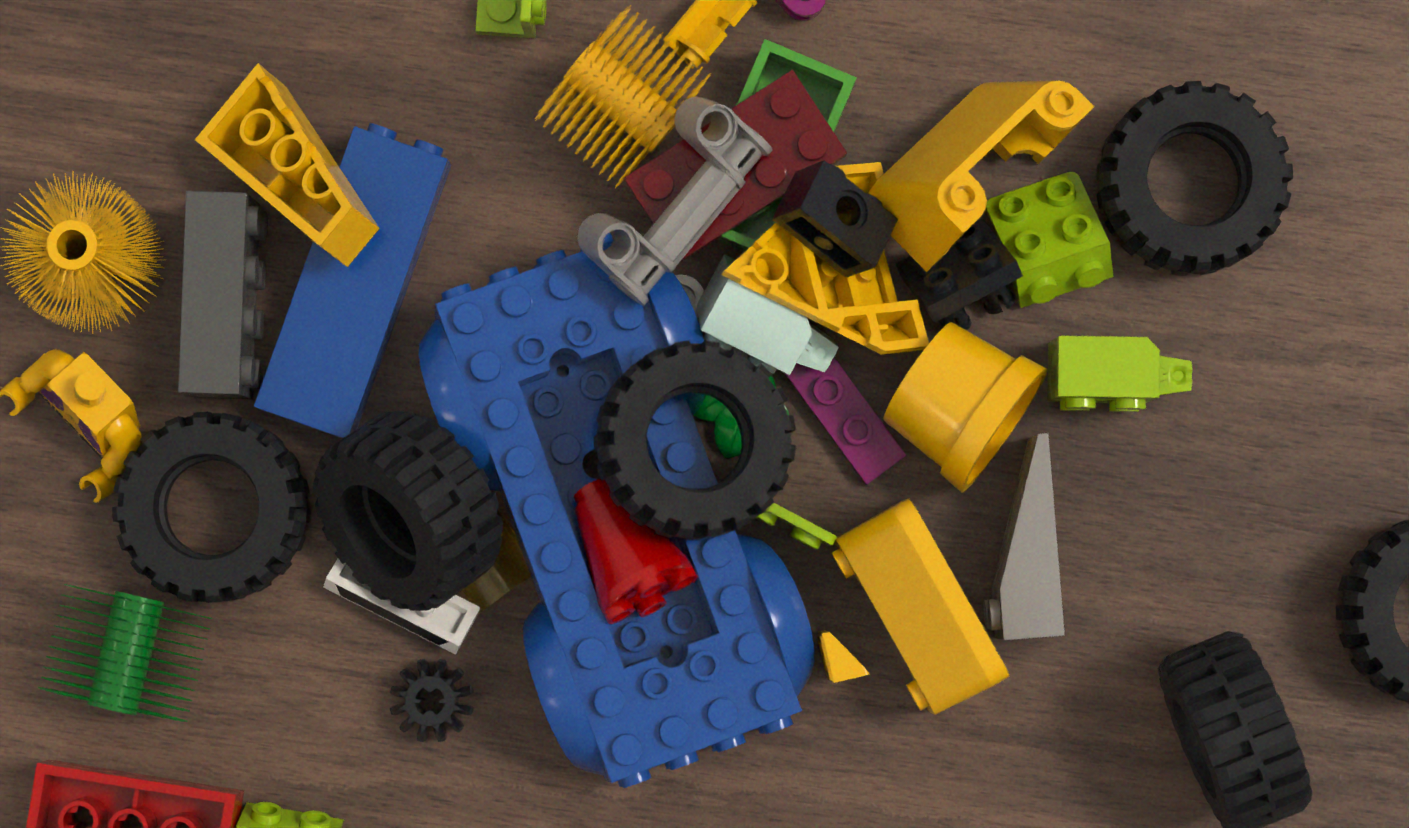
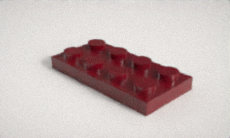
[624,69,847,264]

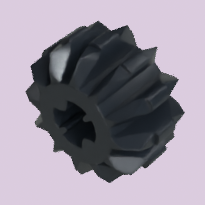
[390,659,474,742]

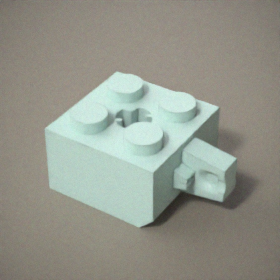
[697,254,839,375]

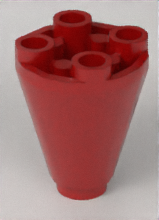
[573,479,698,624]

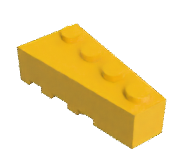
[195,63,380,267]

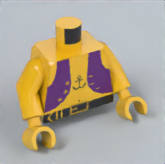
[0,349,142,503]

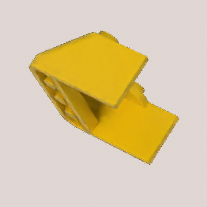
[831,498,1010,715]

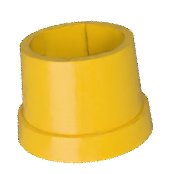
[883,322,1048,493]

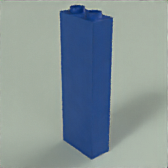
[254,123,451,438]

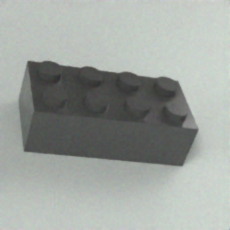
[178,191,268,400]

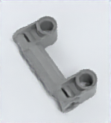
[577,96,773,306]

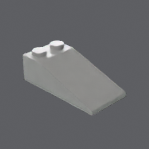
[983,433,1065,640]

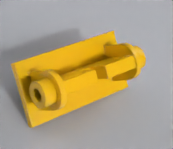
[663,0,757,69]

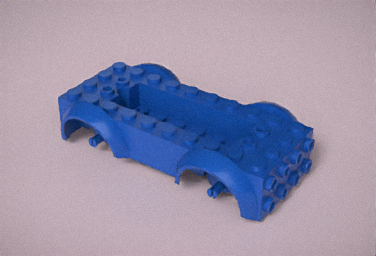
[418,233,814,788]

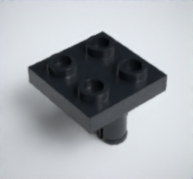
[896,219,1023,330]

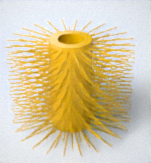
[535,5,711,188]
[0,171,166,334]

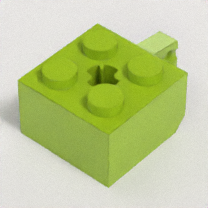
[1047,336,1192,412]

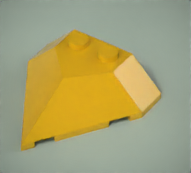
[721,162,929,355]

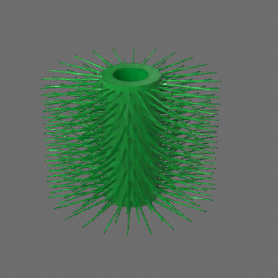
[38,584,213,722]

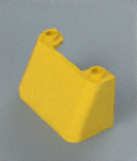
[868,80,1094,272]

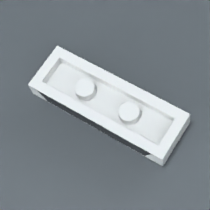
[323,558,480,655]

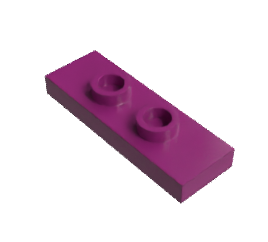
[783,357,907,485]

